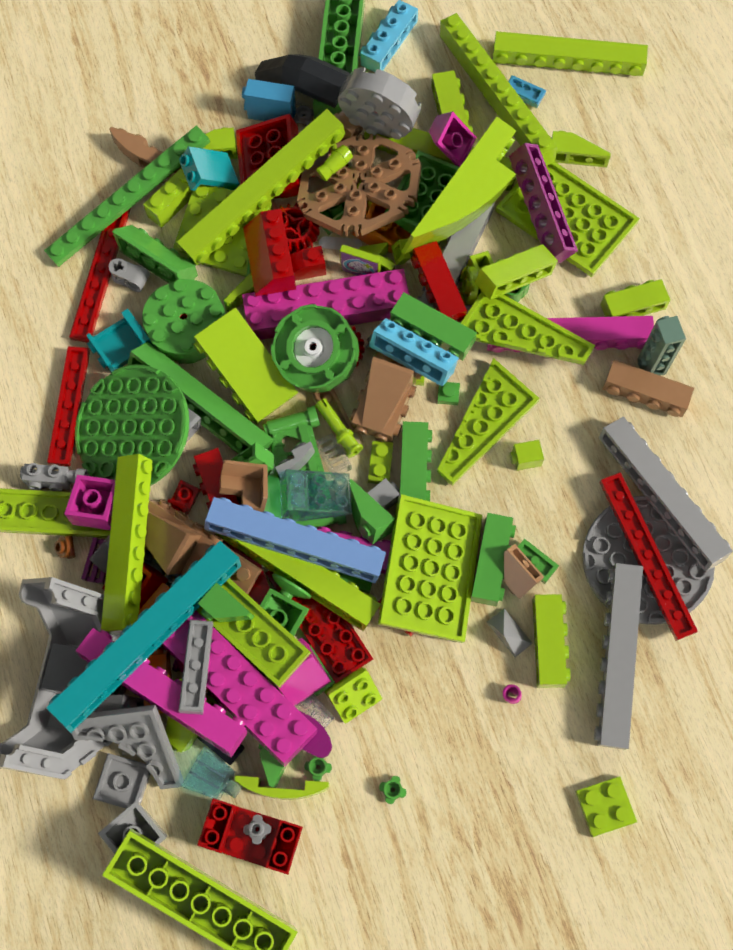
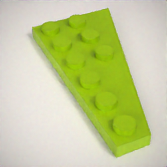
[461,292,595,365]
[437,358,540,486]

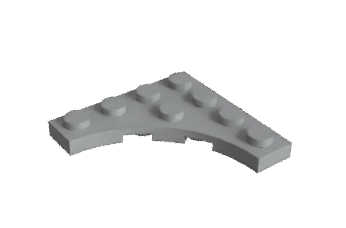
[72,705,184,789]

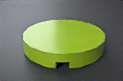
[459,266,479,306]

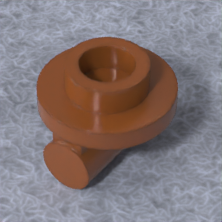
[55,535,76,559]

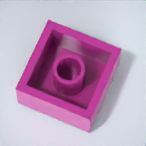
[64,475,115,530]

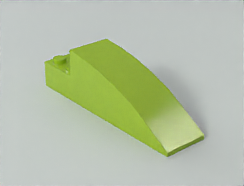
[401,117,517,254]

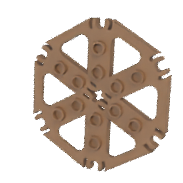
[297,134,421,237]

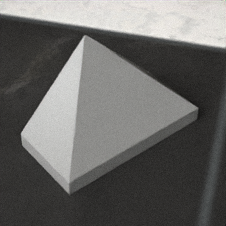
[487,608,533,657]

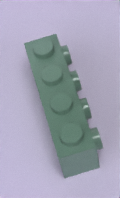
[638,316,686,376]

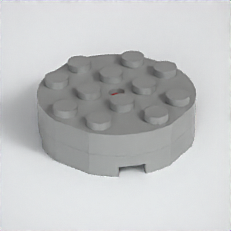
[338,67,421,139]

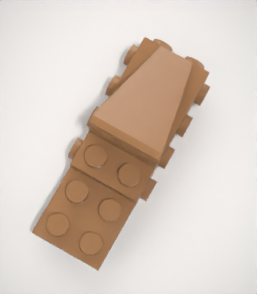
[350,352,422,442]
[144,499,262,594]

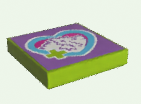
[340,245,381,276]

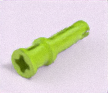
[315,398,364,458]

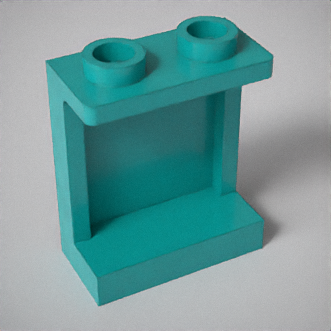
[179,146,240,191]
[86,308,152,373]

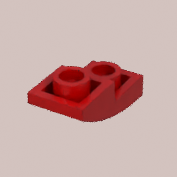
[167,480,201,515]

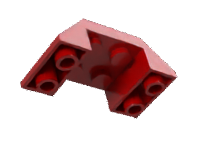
[197,798,303,875]

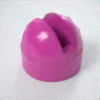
[503,684,522,704]

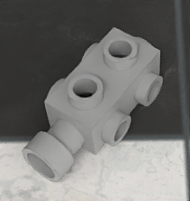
[20,463,88,492]

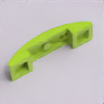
[235,776,330,800]

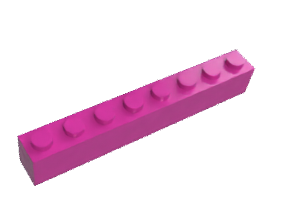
[487,316,654,353]
[76,628,248,757]

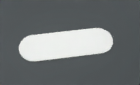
[319,236,362,250]

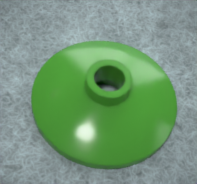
[272,573,312,599]

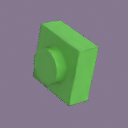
[437,382,460,405]

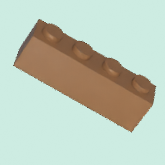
[603,360,694,417]

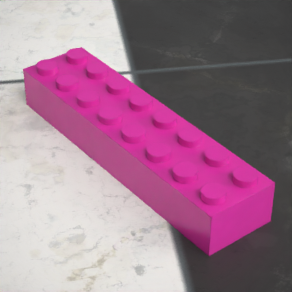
[242,268,409,340]
[162,611,317,767]

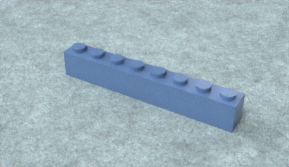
[204,497,386,583]

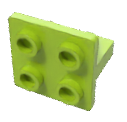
[324,667,382,724]

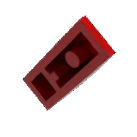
[290,246,326,281]

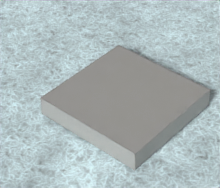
[93,753,151,809]

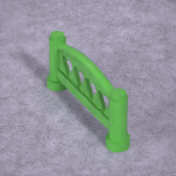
[263,405,347,529]

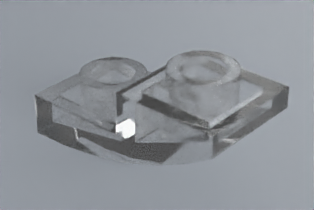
[295,694,335,728]

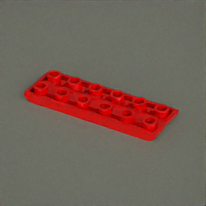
[265,570,374,683]

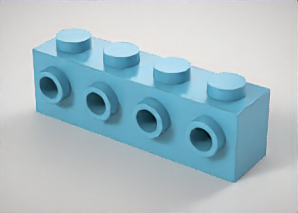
[359,0,418,72]
[369,318,459,386]

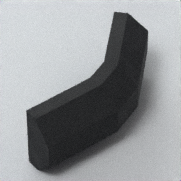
[255,54,351,108]

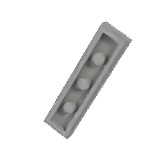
[179,620,213,715]

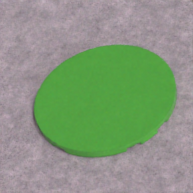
[75,365,189,486]

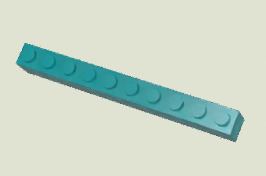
[46,541,241,733]

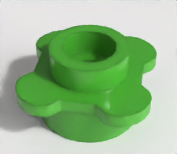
[304,756,332,781]
[379,776,406,804]

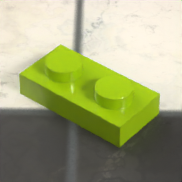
[368,440,393,484]

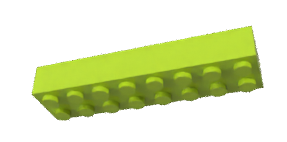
[102,828,298,950]

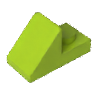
[359,242,396,272]

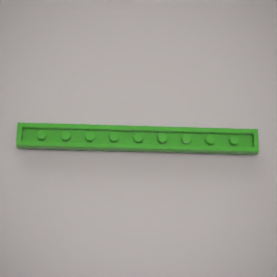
[44,125,210,267]

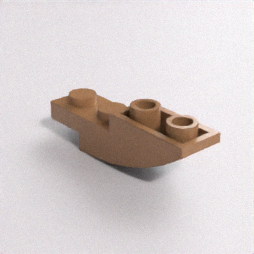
[109,127,181,173]

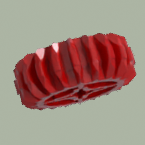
[279,203,320,254]

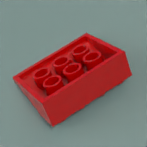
[236,114,302,198]

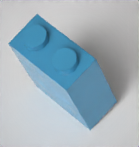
[242,79,296,121]

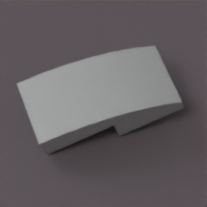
[275,441,315,481]

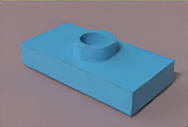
[508,75,546,108]

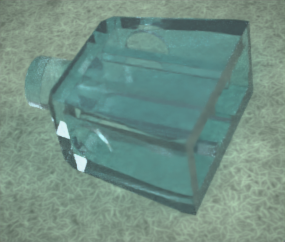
[181,746,242,800]

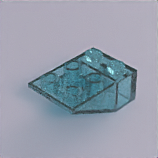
[280,469,352,521]

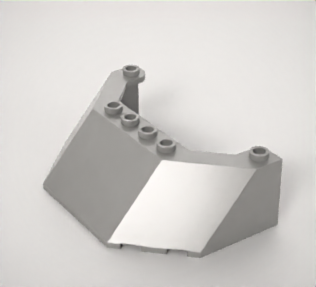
[0,577,127,780]

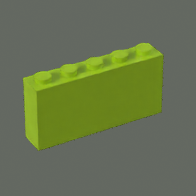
[193,307,298,424]

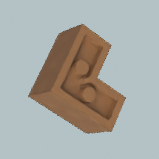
[219,460,268,512]

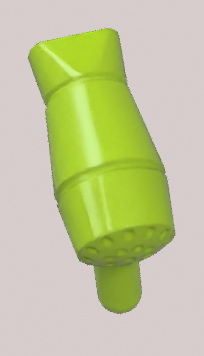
[316,143,353,181]

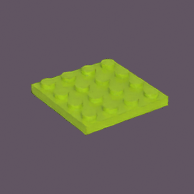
[173,184,272,276]

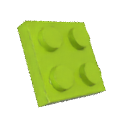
[575,776,637,837]

